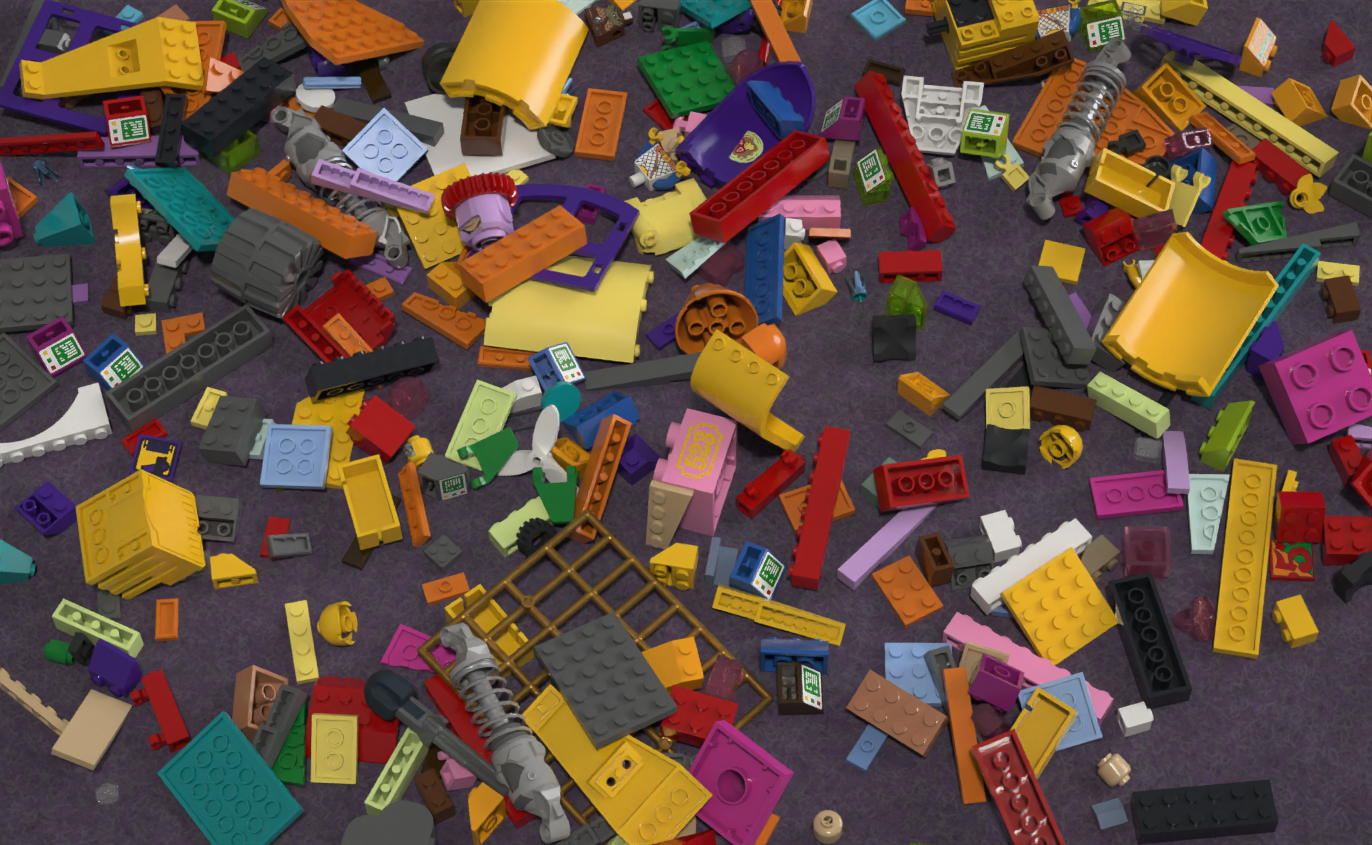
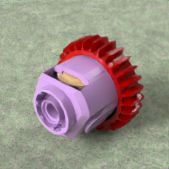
[441,172,518,252]

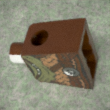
[584,5,633,48]

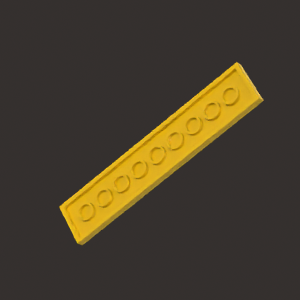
[1212,458,1277,659]

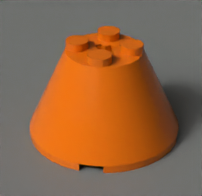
[675,283,758,354]

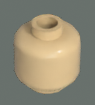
[1097,753,1131,787]
[813,810,843,844]

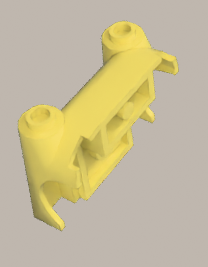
[624,178,707,256]

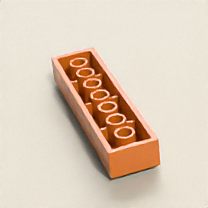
[226,167,378,259]

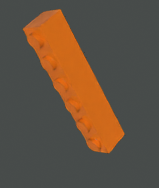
[567,414,632,544]

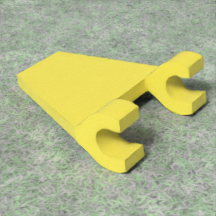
[1168,164,1211,227]

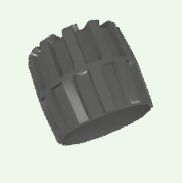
[211,208,324,319]

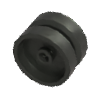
[421,42,457,94]

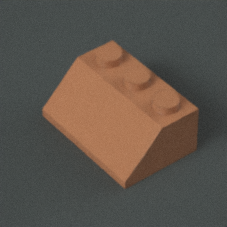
[232,665,289,740]

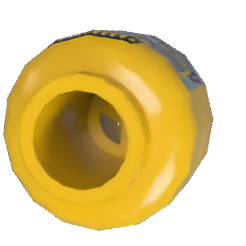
[403,436,434,469]

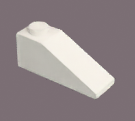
[502,376,542,413]

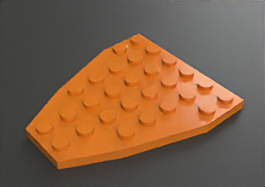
[280,0,424,65]
[1012,58,1175,167]

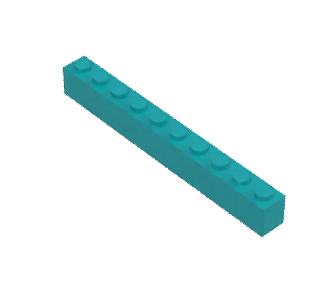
[1191,243,1321,410]

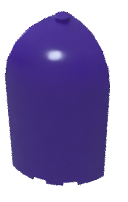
[675,61,816,189]

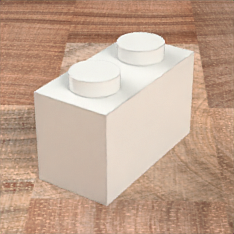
[979,510,1022,562]

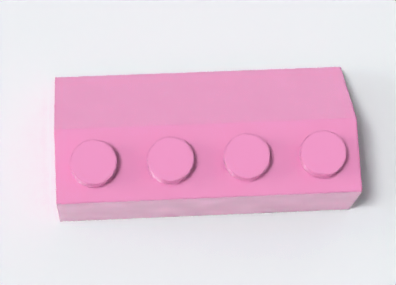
[758,195,841,230]

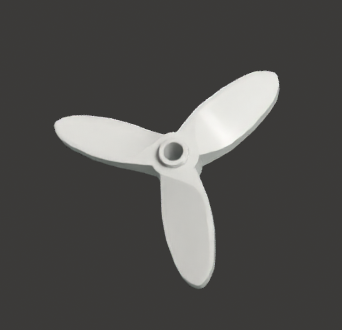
[497,405,579,497]

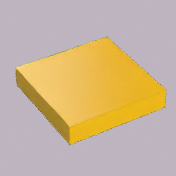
[1038,240,1086,285]

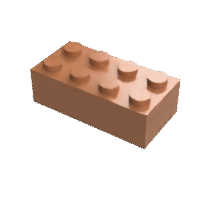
[846,670,949,758]

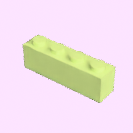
[1087,372,1170,439]
[488,496,554,558]
[52,598,144,658]
[364,727,429,816]

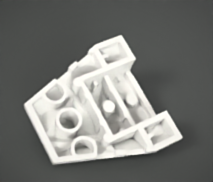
[901,76,984,156]

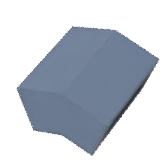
[1091,798,1128,831]

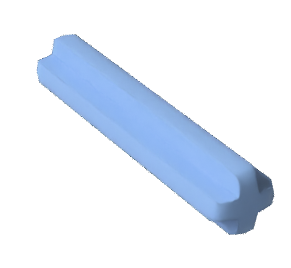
[303,76,361,89]

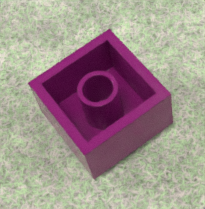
[968,653,1025,712]

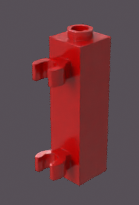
[736,449,806,520]
[129,670,191,753]

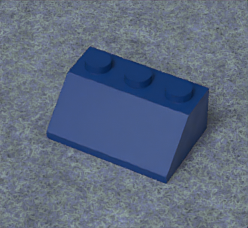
[747,80,805,140]
[1168,147,1217,215]
[561,391,640,450]
[760,637,829,674]

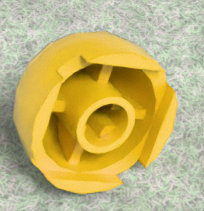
[1039,425,1083,469]
[317,601,358,646]

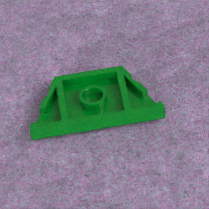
[1222,201,1287,246]

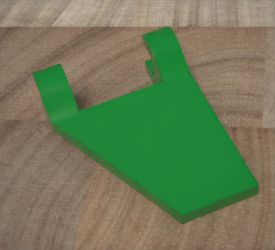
[661,26,714,51]
[457,427,519,491]
[533,466,579,524]

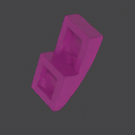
[575,183,606,225]
[899,207,927,251]

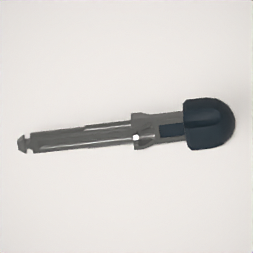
[364,670,511,802]

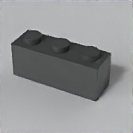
[144,249,189,313]

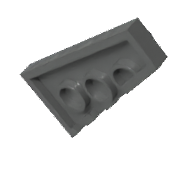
[238,22,307,72]

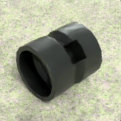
[1144,155,1171,187]

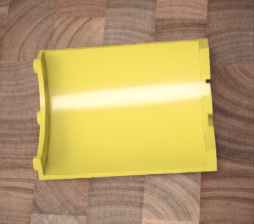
[484,256,654,363]

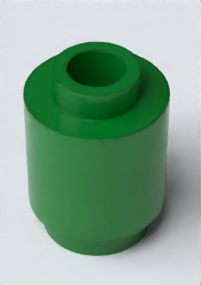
[43,639,76,665]

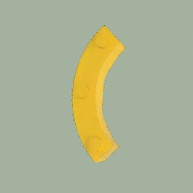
[110,194,149,307]

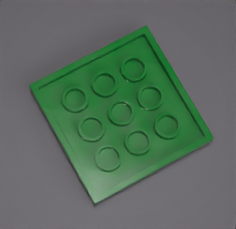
[637,41,736,119]

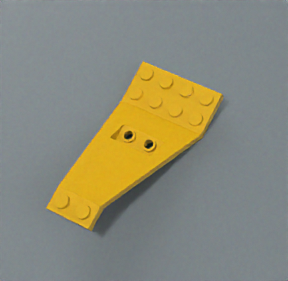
[518,684,712,845]

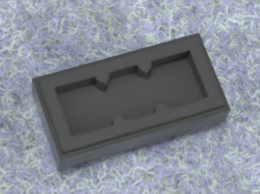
[886,410,933,450]
[265,533,313,559]

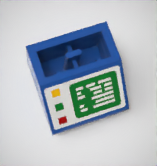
[83,334,145,390]
[527,342,587,391]
[729,541,787,600]

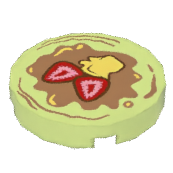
[729,131,763,163]

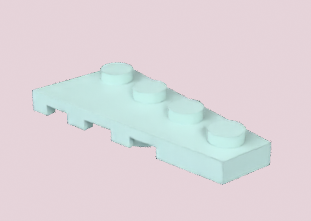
[1186,474,1230,554]

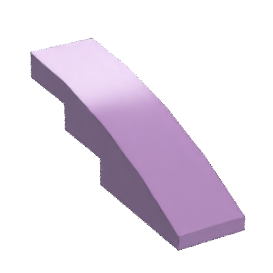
[1162,431,1190,494]

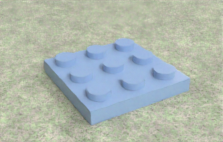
[342,108,428,182]
[260,424,333,490]
[884,643,952,706]
[1018,672,1103,752]

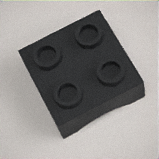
[872,314,916,361]
[982,424,1030,475]
[1334,550,1372,604]

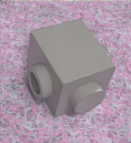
[926,158,956,188]

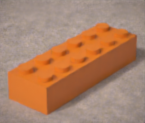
[458,205,587,303]

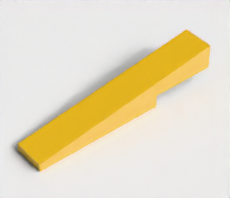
[712,584,846,646]

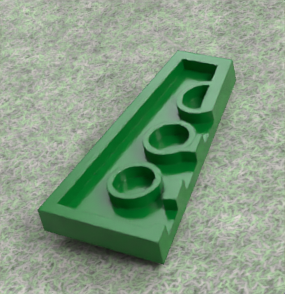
[271,699,307,787]

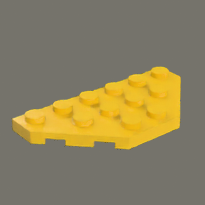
[292,390,365,489]

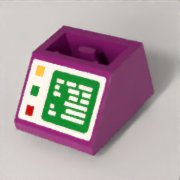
[819,97,865,141]
[26,316,87,378]

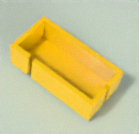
[1084,148,1175,226]
[337,454,403,550]
[444,584,534,682]
[1010,687,1079,780]

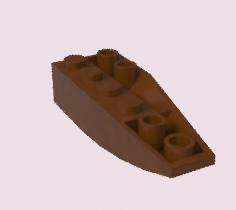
[951,29,1075,88]

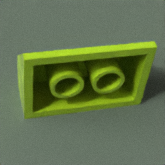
[1199,400,1255,472]

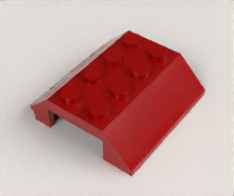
[282,269,396,363]
[306,676,400,764]

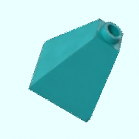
[33,192,96,247]
[0,539,36,585]

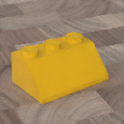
[783,242,838,316]

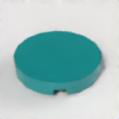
[540,381,581,422]

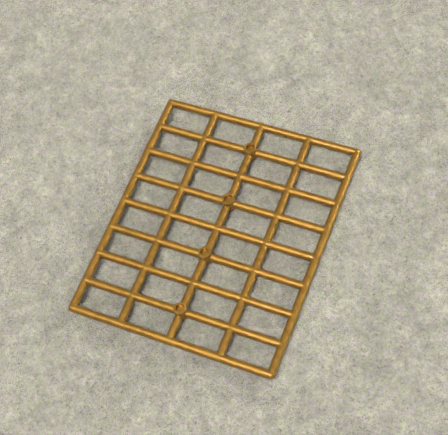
[417,510,774,845]

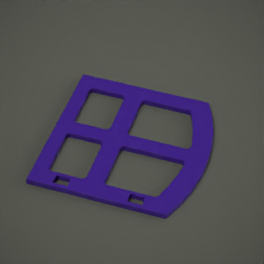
[0,0,144,136]
[466,184,640,292]

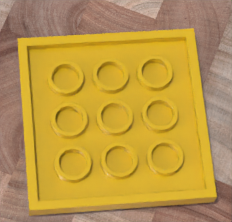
[394,163,471,270]
[1000,547,1117,666]

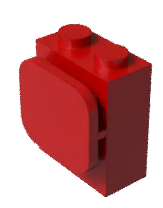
[346,395,416,464]

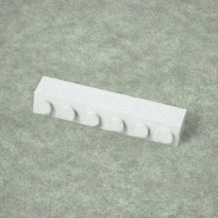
[970,518,1092,615]

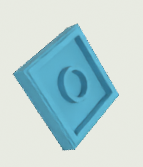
[851,0,906,41]

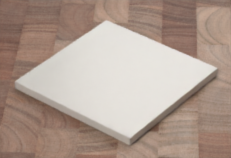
[404,93,556,176]

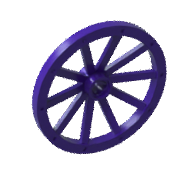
[1137,23,1243,66]

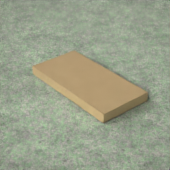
[51,689,133,770]

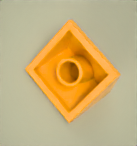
[780,0,813,34]
[897,372,951,417]
[551,437,590,481]

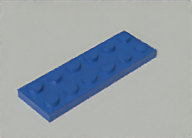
[744,214,785,326]

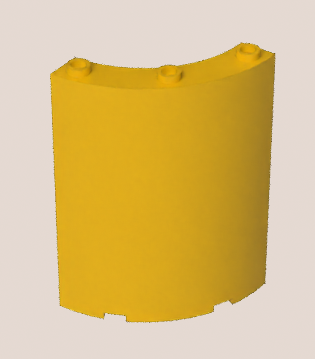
[440,0,589,130]
[1102,232,1279,397]

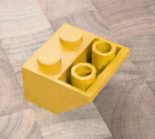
[650,543,698,590]

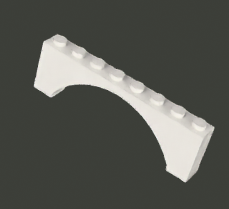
[0,383,113,467]

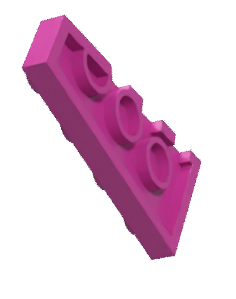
[380,624,457,674]

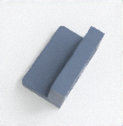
[705,537,738,586]

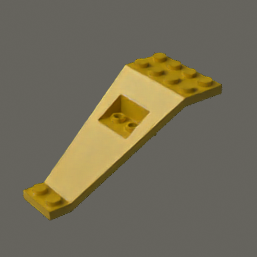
[19,17,204,99]

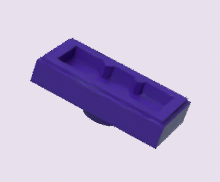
[934,291,981,325]
[646,313,679,351]

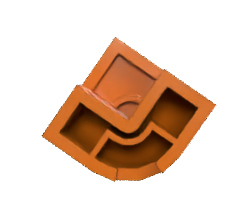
[741,323,787,369]

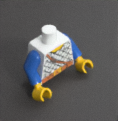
[1035,0,1081,42]
[629,127,690,191]

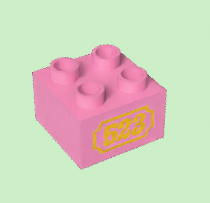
[653,408,737,536]

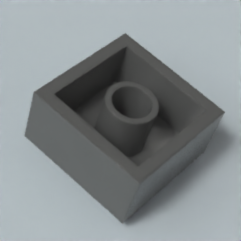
[424,534,463,573]

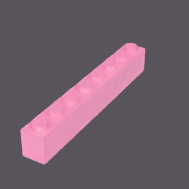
[942,612,1114,726]

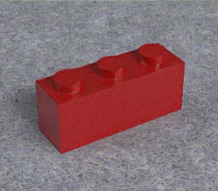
[1249,138,1312,196]
[878,250,943,283]

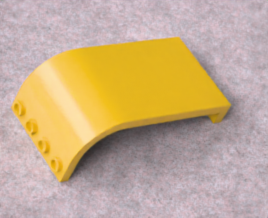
[690,329,805,452]

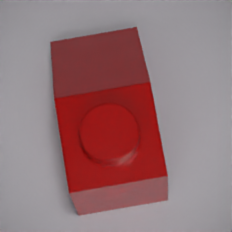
[1322,21,1356,68]

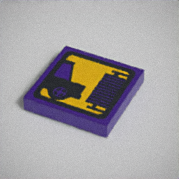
[129,434,182,483]

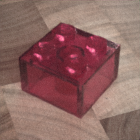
[1122,526,1171,579]

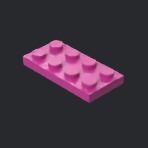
[1089,470,1183,520]

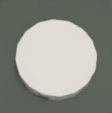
[295,83,335,113]

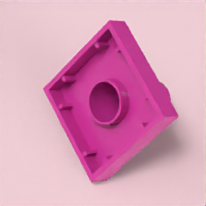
[688,720,794,845]

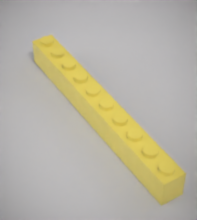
[1160,50,1339,178]

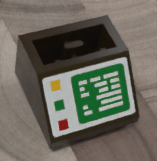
[777,662,824,715]

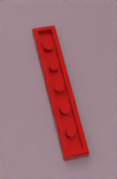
[0,131,105,156]

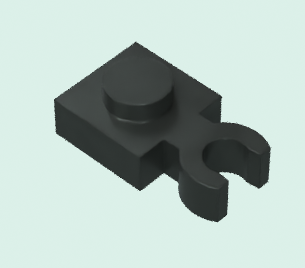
[1107,129,1146,156]
[68,632,94,667]

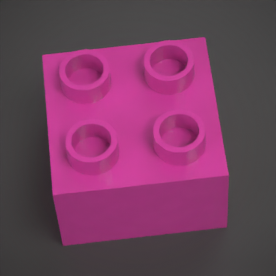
[1259,330,1372,445]

